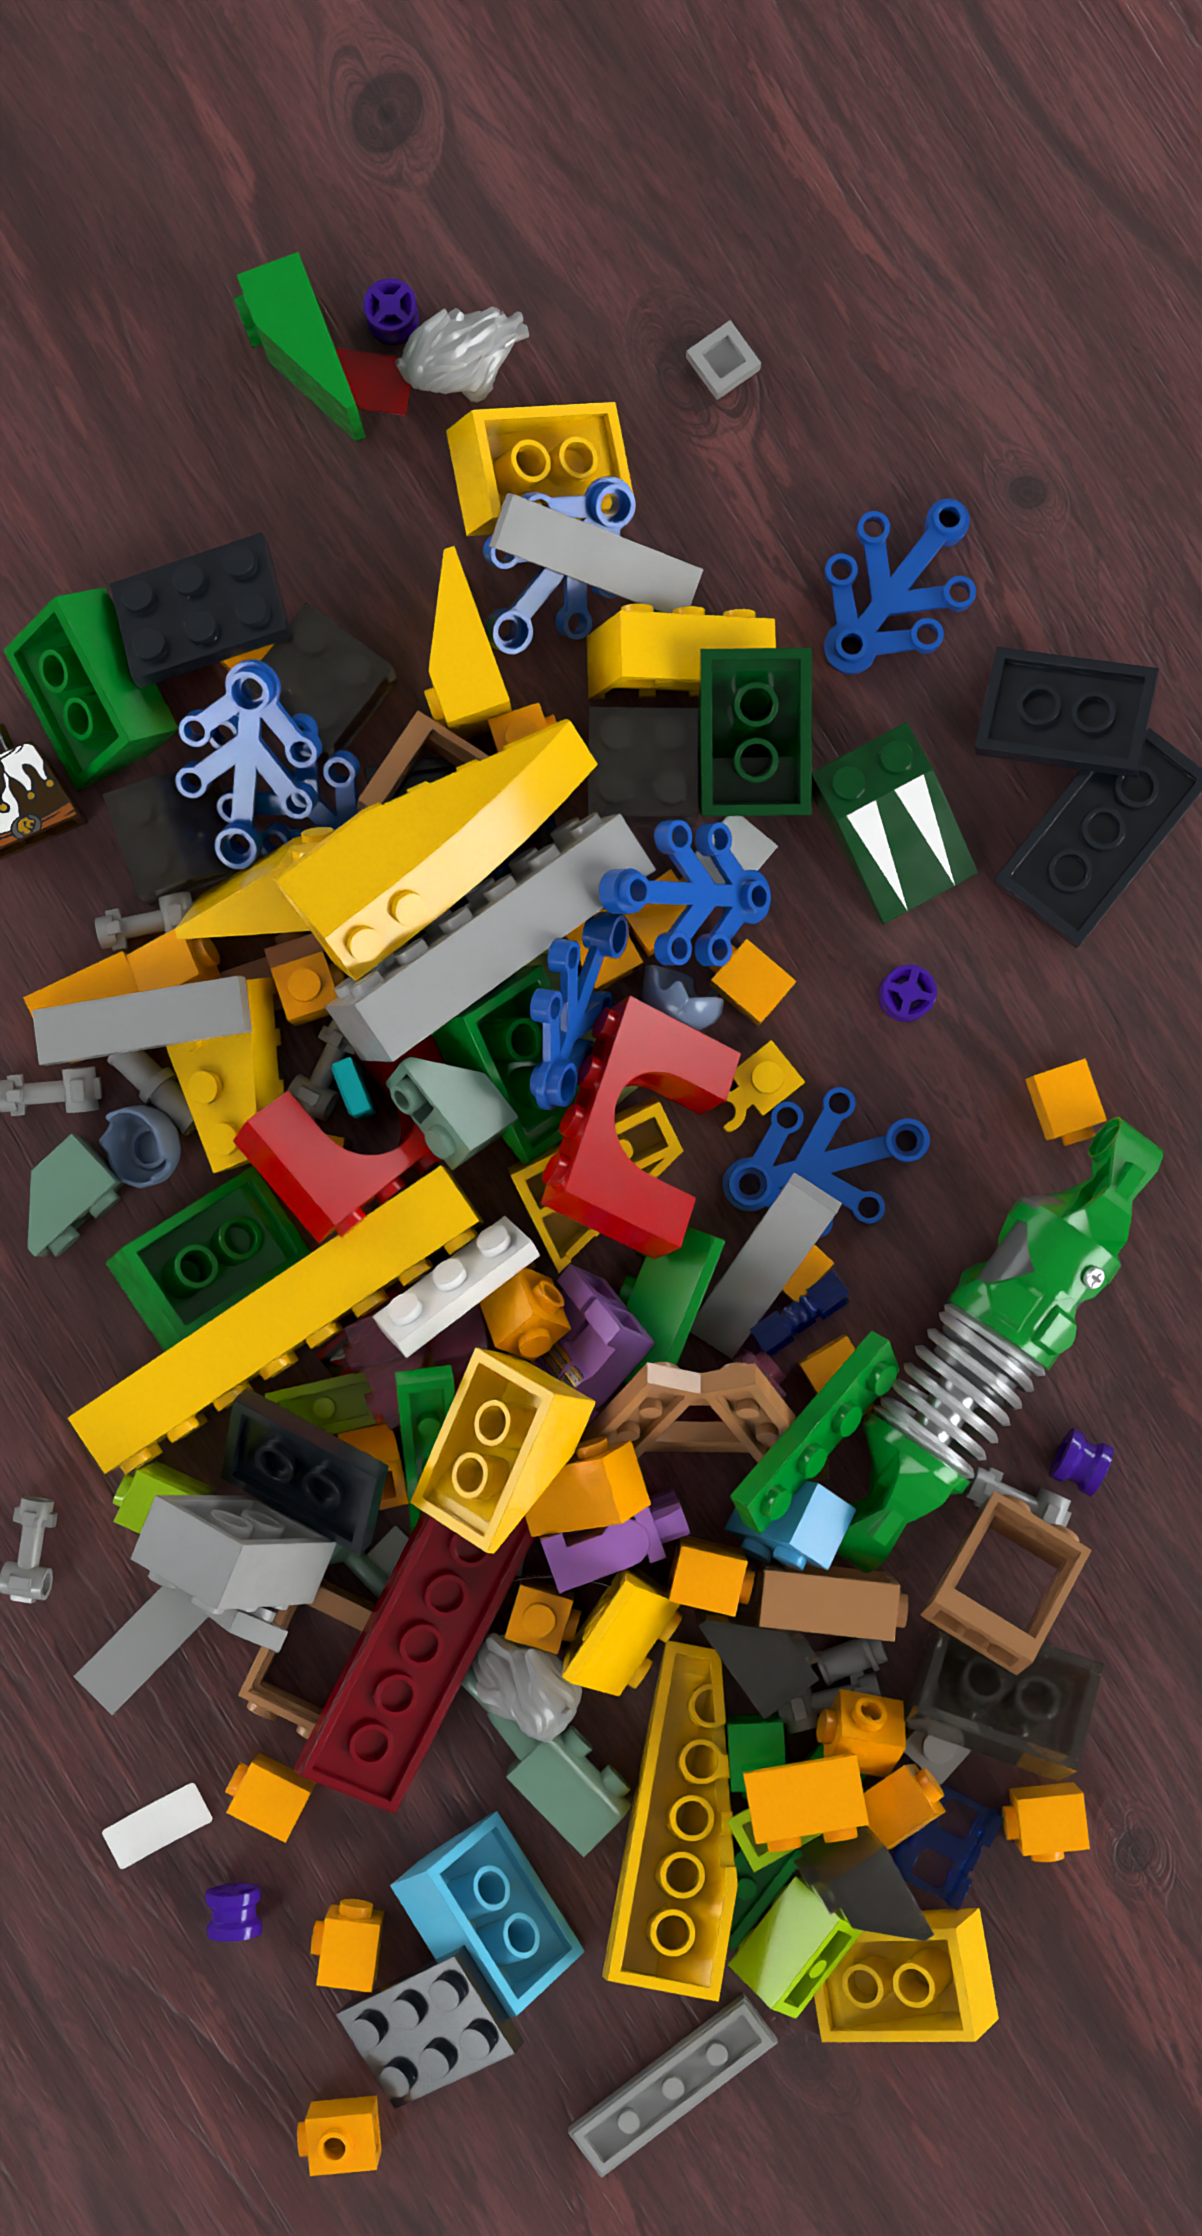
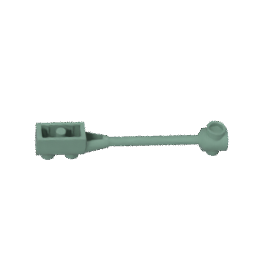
[328,1544,631,1857]

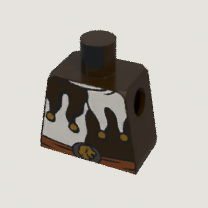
[0,723,88,860]

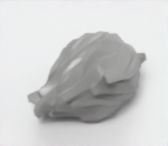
[395,306,529,403]
[471,1633,582,1743]

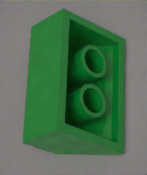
[4,587,179,791]
[618,1226,725,1383]

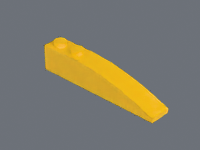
[273,719,598,981]
[602,1640,738,2002]

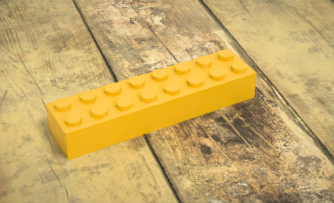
[68,1165,484,1475]

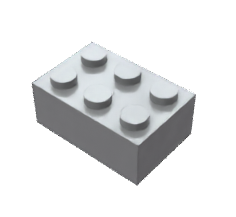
[130,1495,337,1615]

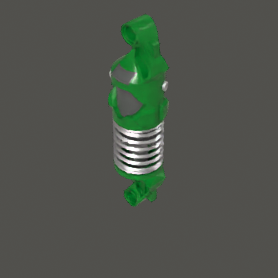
[836,1117,1163,1574]

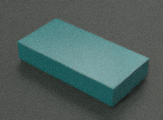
[331,1057,380,1121]

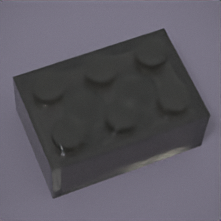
[904,1622,1104,1781]

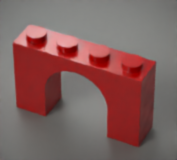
[541,996,741,1259]
[233,1034,445,1243]

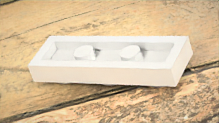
[373,1216,540,1358]

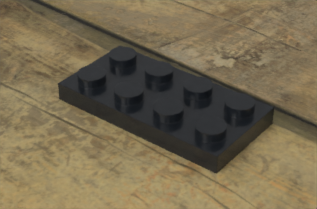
[992,727,1202,948]

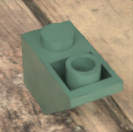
[385,1057,519,1171]
[28,1134,126,1257]

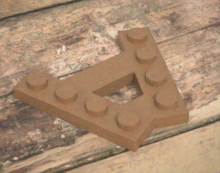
[578,1362,830,1482]

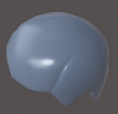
[641,965,724,1031]
[99,1105,182,1189]

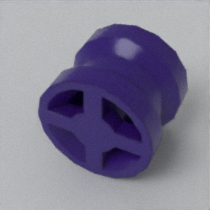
[363,278,420,346]
[878,964,937,1022]
[1049,1428,1114,1497]
[205,1883,262,1942]

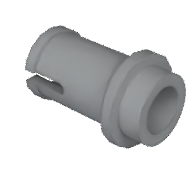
[814,1638,888,1686]

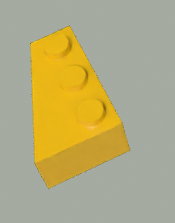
[586,604,776,699]
[166,977,284,1173]
[508,1096,683,1273]

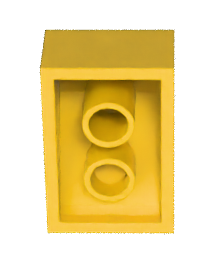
[446,402,636,536]
[424,546,512,740]
[175,827,334,940]
[410,1347,596,1554]
[562,1566,683,1696]
[814,1908,999,2042]

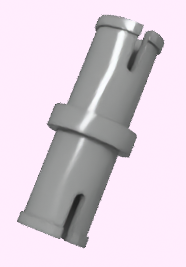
[107,1050,196,1136]

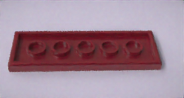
[294,1511,535,1814]

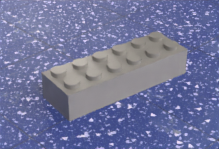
[325,812,656,1062]

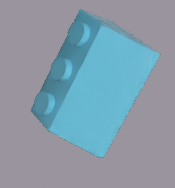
[390,1811,585,2018]

